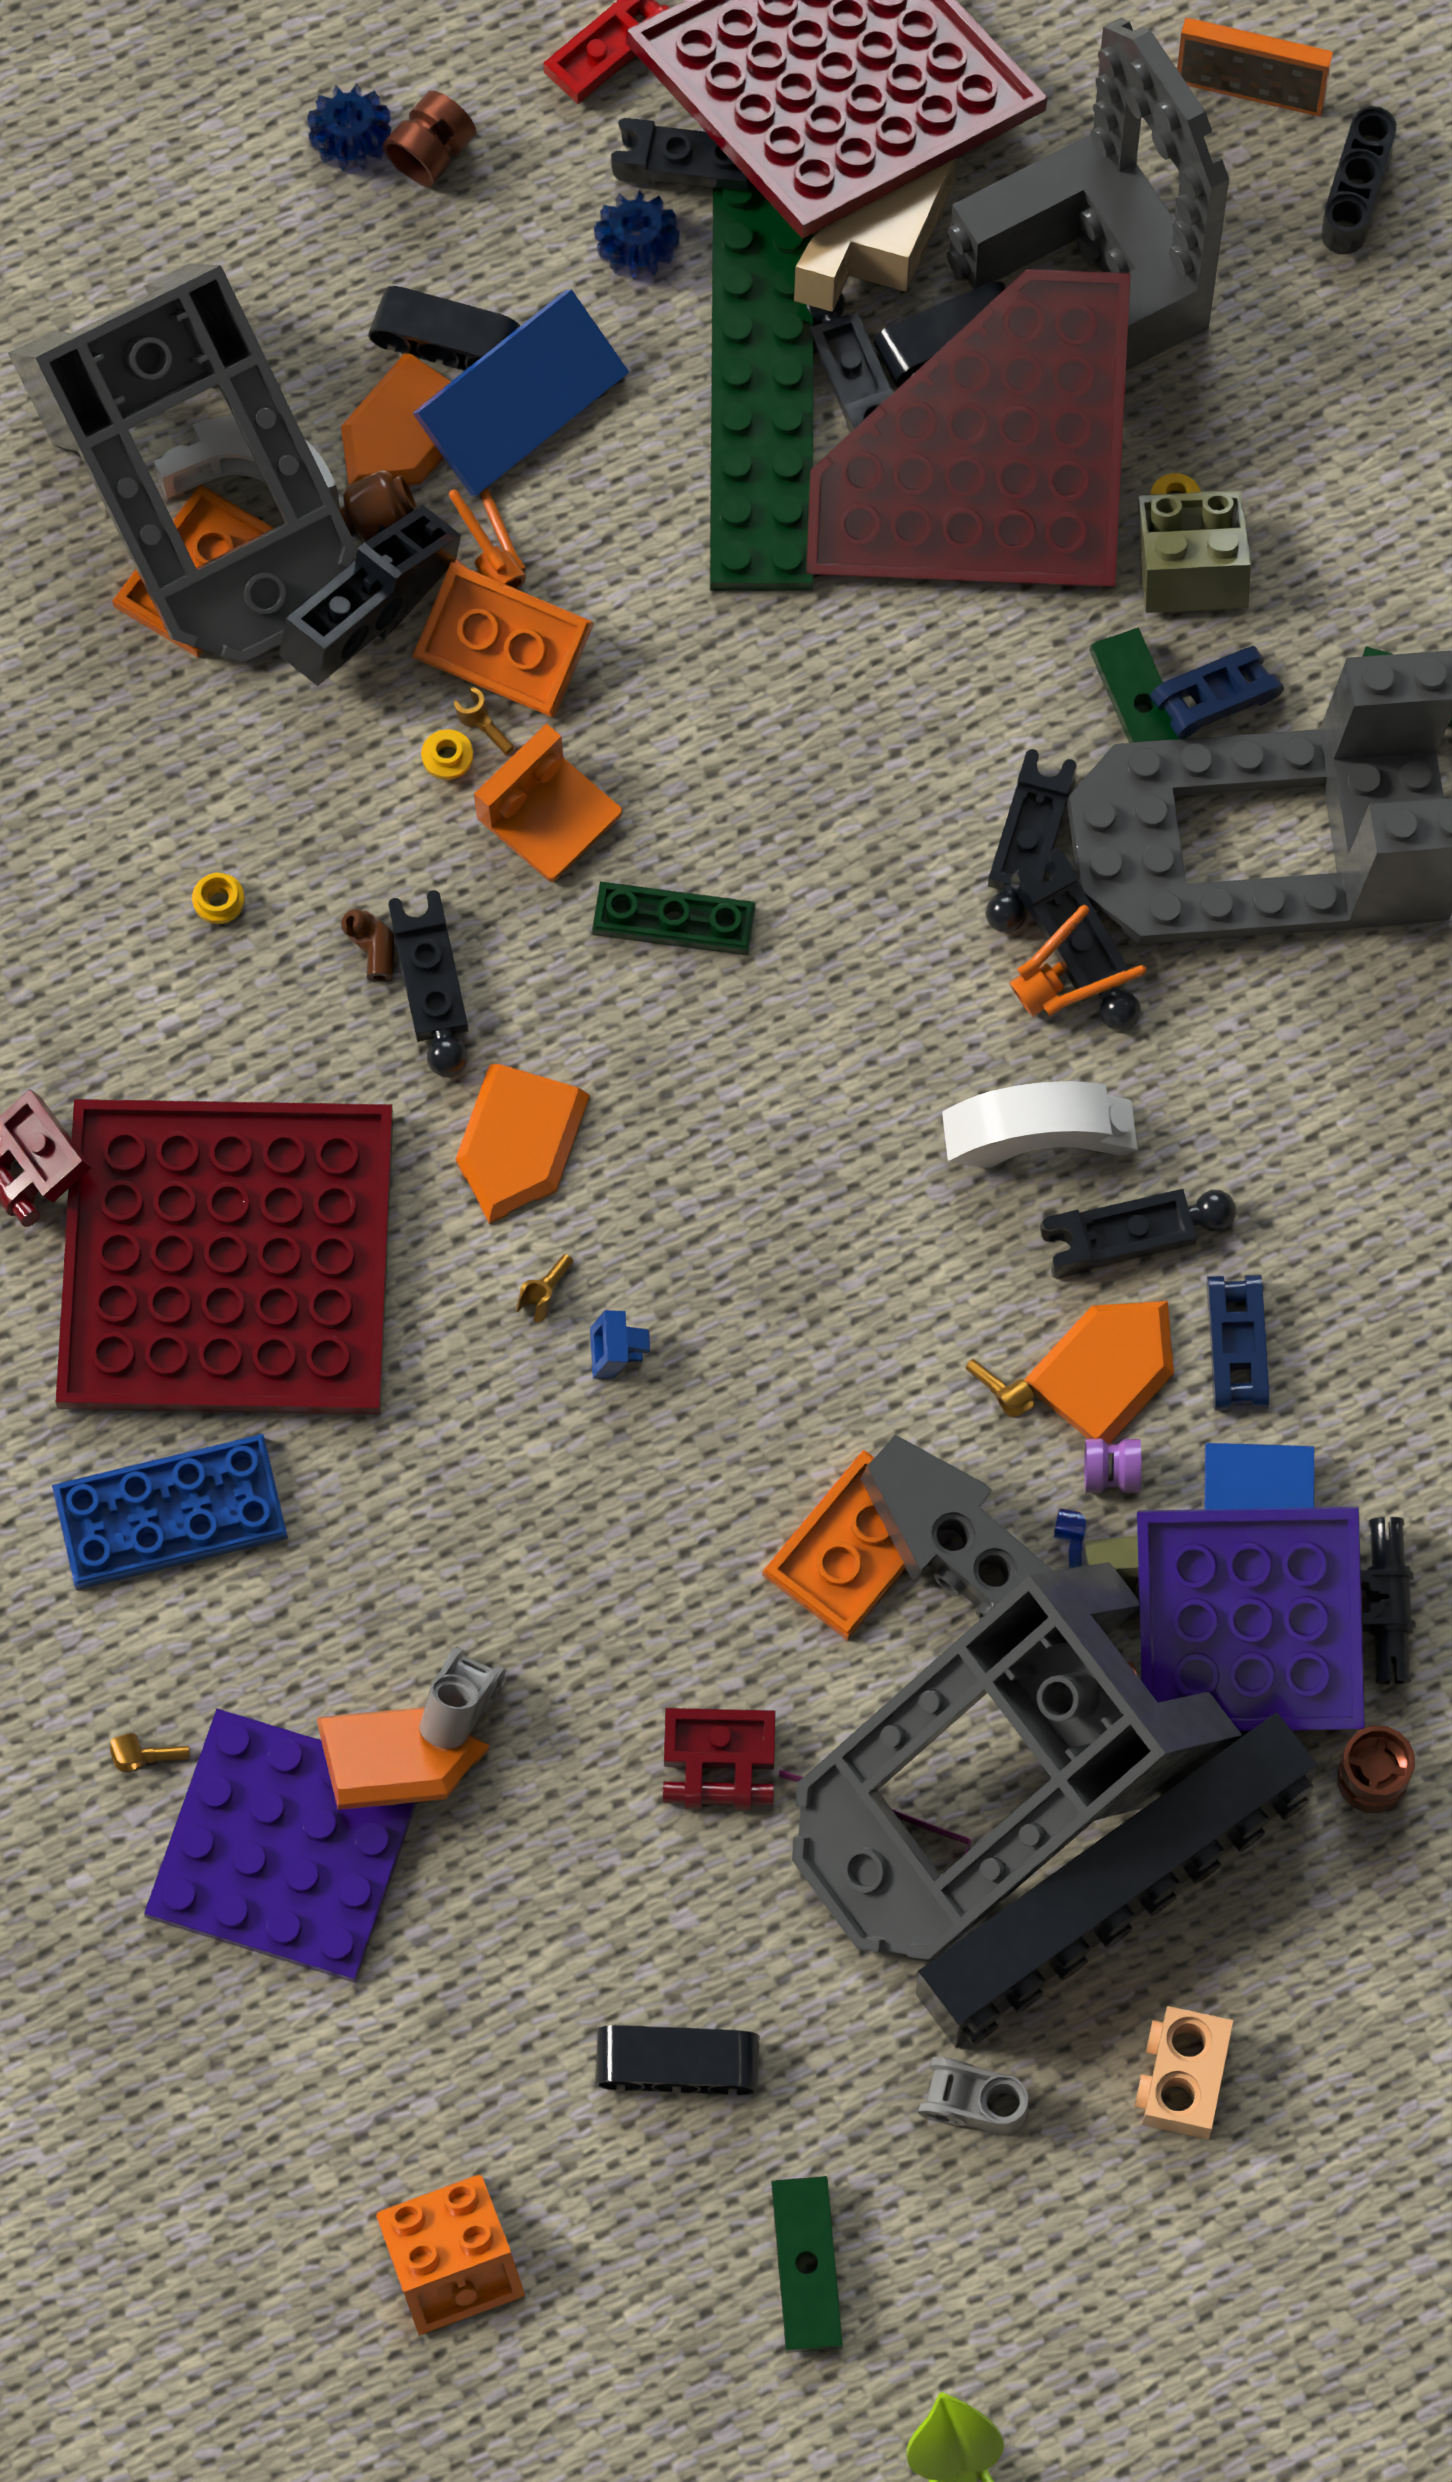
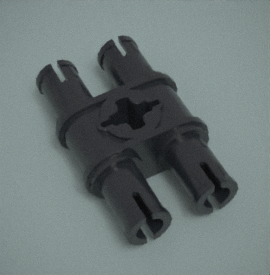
[1361,1517,1416,1685]

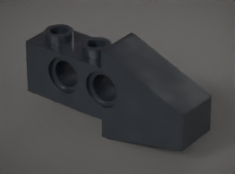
[279,505,461,686]

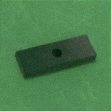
[1089,627,1187,743]
[592,881,756,955]
[771,2176,843,2353]

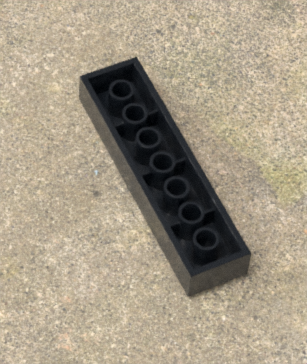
[916,1712,1318,2048]

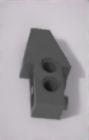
[860,1435,1053,1619]

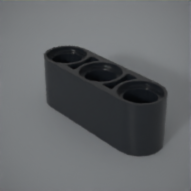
[1321,106,1397,255]
[873,281,1007,388]
[368,286,521,371]
[595,2025,760,2095]

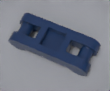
[1150,646,1284,739]
[1206,1275,1269,1411]

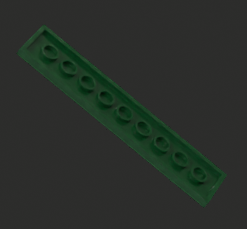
[710,182,813,591]

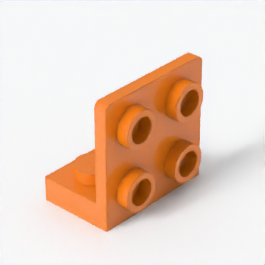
[474,723,622,882]
[376,2175,526,2336]

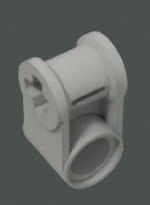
[419,1646,506,1748]
[918,2057,1029,2135]

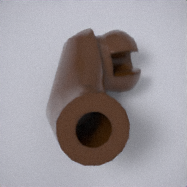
[341,909,394,981]

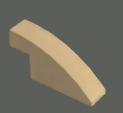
[794,158,956,312]

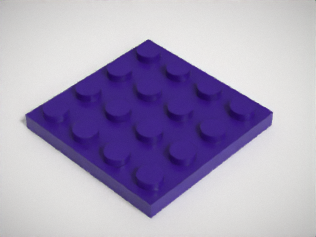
[1137,1506,1365,1731]
[144,1708,417,1983]

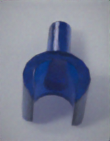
[1053,1509,1086,1568]

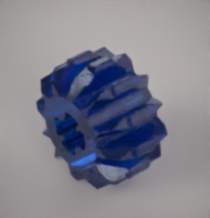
[307,83,392,172]
[594,189,680,280]

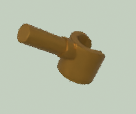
[454,687,515,755]
[516,1254,574,1323]
[965,1359,1035,1417]
[109,1733,190,1772]

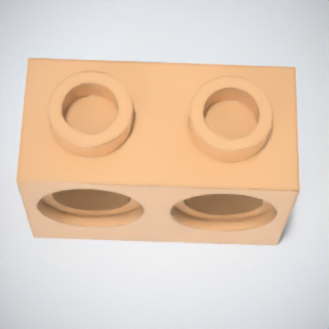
[1135,2006,1233,2139]

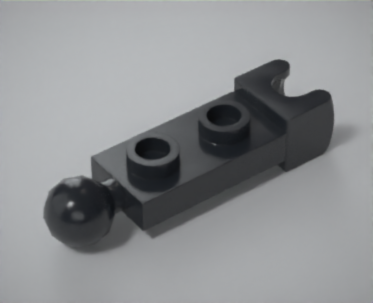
[611,118,751,191]
[807,293,894,433]
[985,749,1077,933]
[1011,848,1141,1031]
[388,890,469,1078]
[1040,1189,1237,1279]

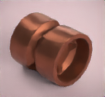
[382,90,477,187]
[1337,1726,1415,1813]

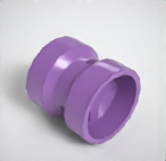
[1084,1439,1141,1493]

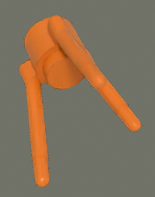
[449,487,526,589]
[1009,905,1147,1017]

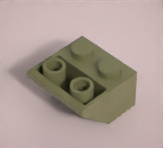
[1138,490,1251,613]

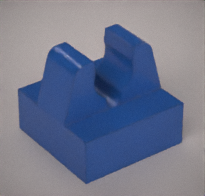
[590,1310,651,1379]

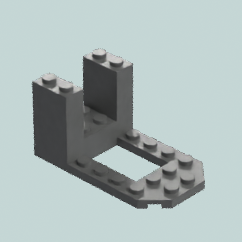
[947,18,1229,371]
[8,263,357,663]
[1067,650,1452,944]
[792,1562,1242,1960]

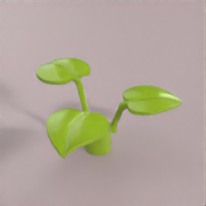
[906,2392,1004,2482]

